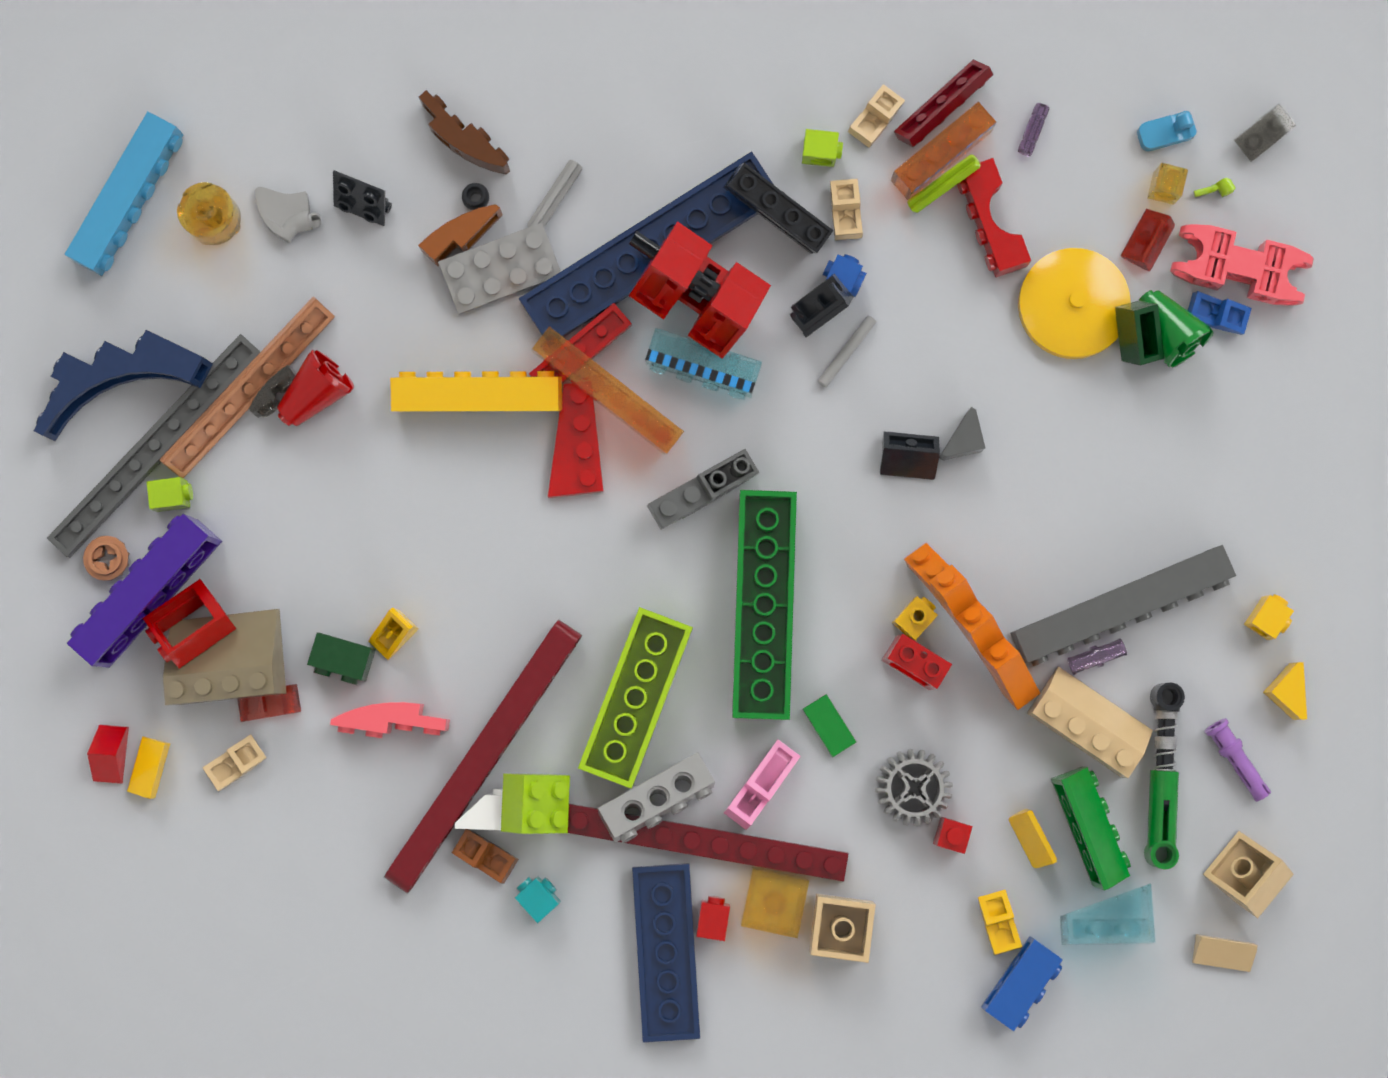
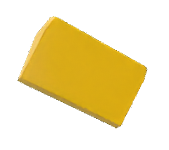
[127,736,170,799]
[1008,809,1058,868]

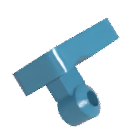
[1137,111,1197,152]

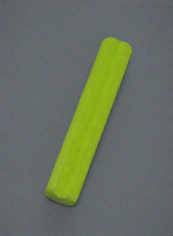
[907,154,981,213]

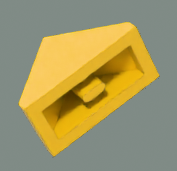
[368,607,419,660]
[1263,662,1307,720]

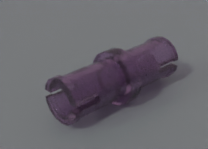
[1067,638,1127,675]

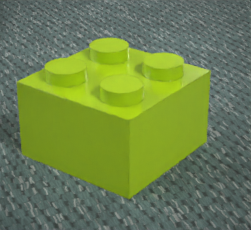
[501,773,570,834]

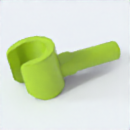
[1193,178,1236,198]

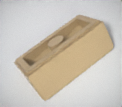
[1192,934,1258,972]

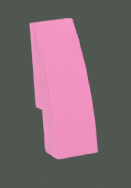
[724,740,801,830]

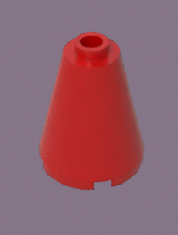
[277,350,354,426]

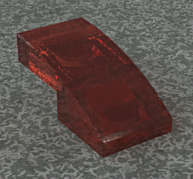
[237,684,301,722]

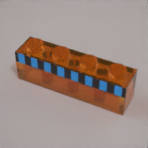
[891,101,996,200]

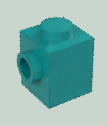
[515,876,561,924]

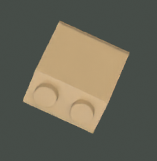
[1203,831,1294,918]

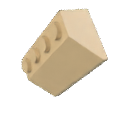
[1027,666,1153,778]

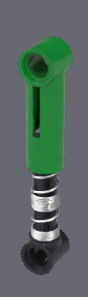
[1144,682,1185,870]

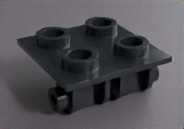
[333,170,392,226]

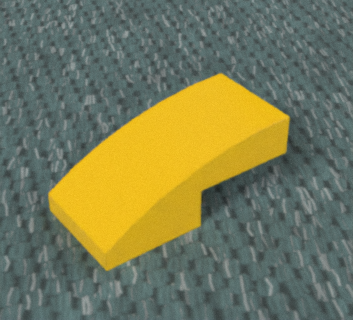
[978,890,1022,956]

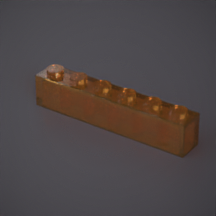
[532,326,684,455]

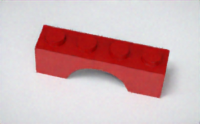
[957,158,1031,278]

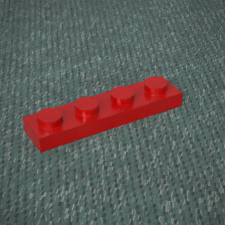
[529,303,632,384]

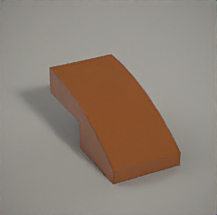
[452,829,519,884]

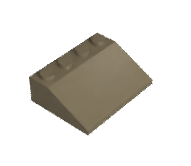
[163,609,287,705]

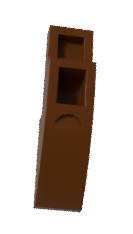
[418,90,510,175]

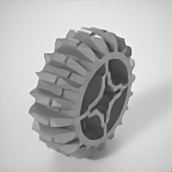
[875,749,953,827]

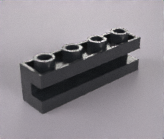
[723,163,834,254]

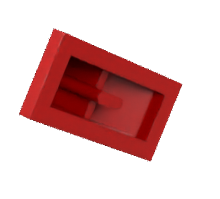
[87,725,129,784]

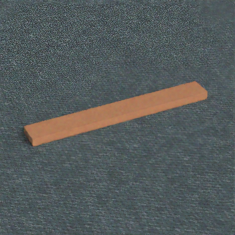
[160,297,335,478]

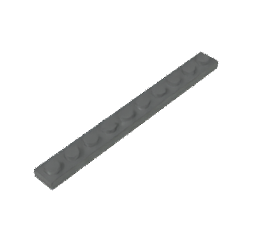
[47,334,260,558]

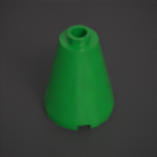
[1138,290,1214,368]

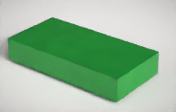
[802,694,856,757]

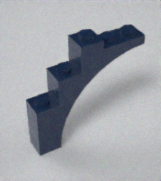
[33,330,213,441]

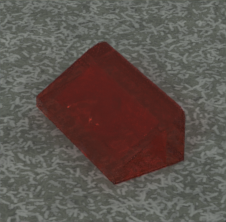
[1120,208,1175,271]

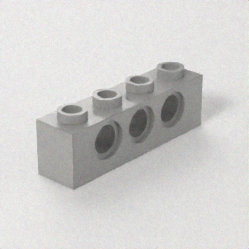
[598,752,715,843]

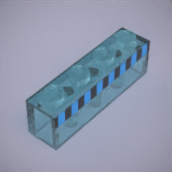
[645,328,762,400]

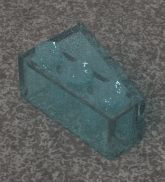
[1060,883,1155,945]

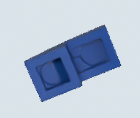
[1187,291,1252,335]

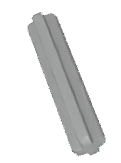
[527,160,582,227]

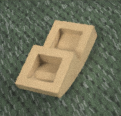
[848,84,905,148]
[830,179,863,240]
[202,734,267,792]

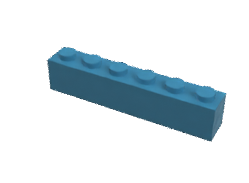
[64,111,183,276]

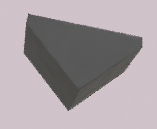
[939,407,986,461]

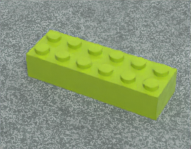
[578,607,693,789]

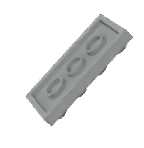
[438,222,561,314]

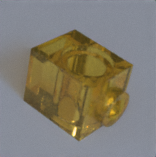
[1147,163,1188,205]

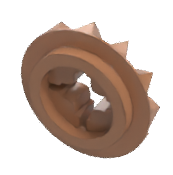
[83,536,130,581]

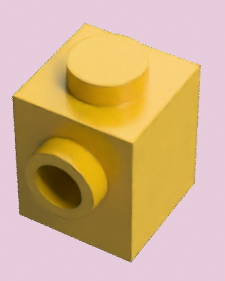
[1244,594,1294,640]
[892,596,938,641]

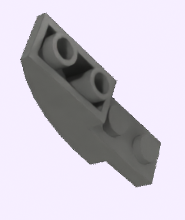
[647,449,759,530]

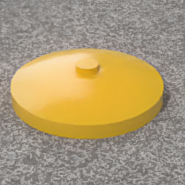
[1018,248,1131,359]

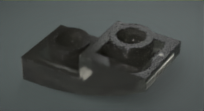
[1234,104,1296,162]
[249,365,296,418]

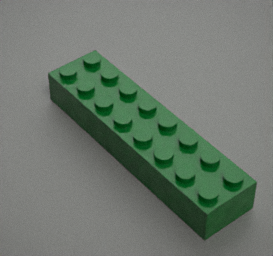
[732,490,797,720]

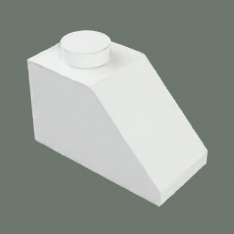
[455,789,503,830]

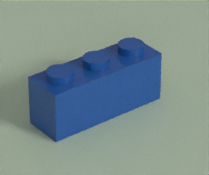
[981,936,1063,1031]

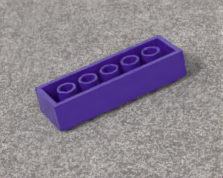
[66,514,223,668]

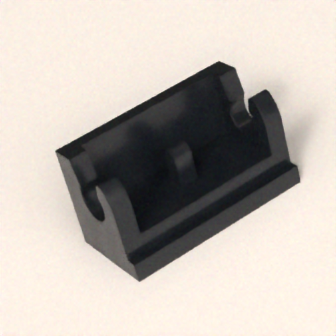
[790,274,853,337]

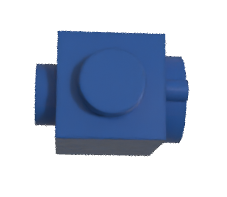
[823,254,867,297]

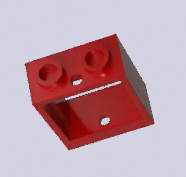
[143,579,237,669]
[881,634,952,690]

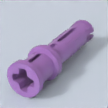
[1205,718,1271,802]

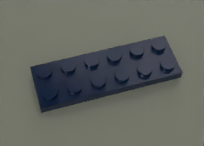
[632,863,700,1043]

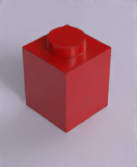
[933,817,973,854]
[696,896,730,941]

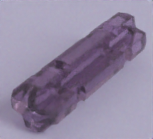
[1018,103,1050,157]

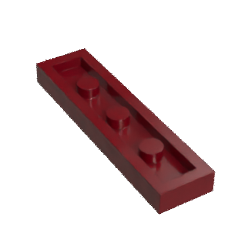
[894,59,994,147]

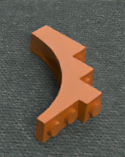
[904,543,1041,710]

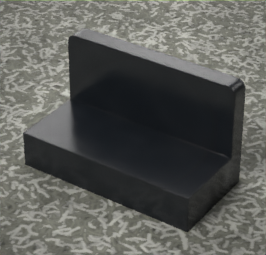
[880,431,940,480]

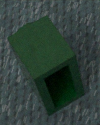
[1115,301,1164,366]
[307,632,376,685]

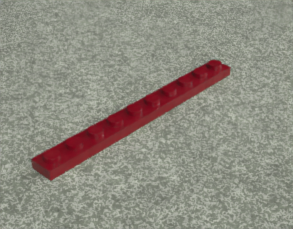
[568,804,849,882]

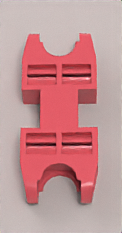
[1170,224,1314,306]

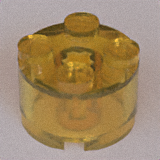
[177,182,241,245]

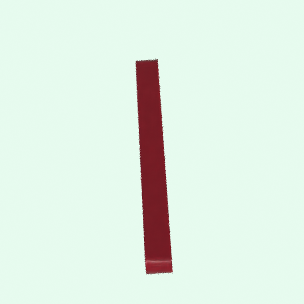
[384,620,582,894]

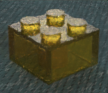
[740,866,809,938]

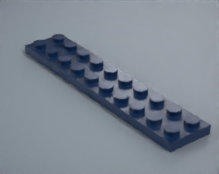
[519,151,774,346]

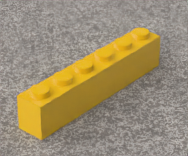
[390,371,562,411]

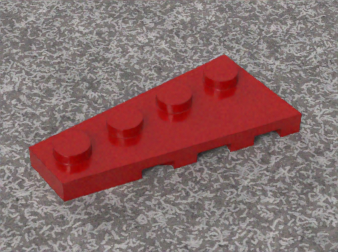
[548,381,604,498]

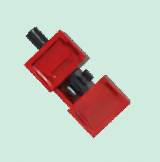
[629,222,771,359]

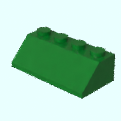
[1051,766,1131,890]

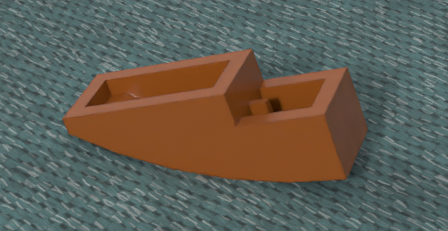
[418,204,503,266]

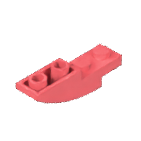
[330,702,450,738]

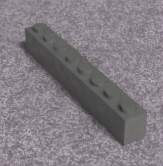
[1010,545,1236,666]

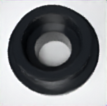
[462,183,490,211]

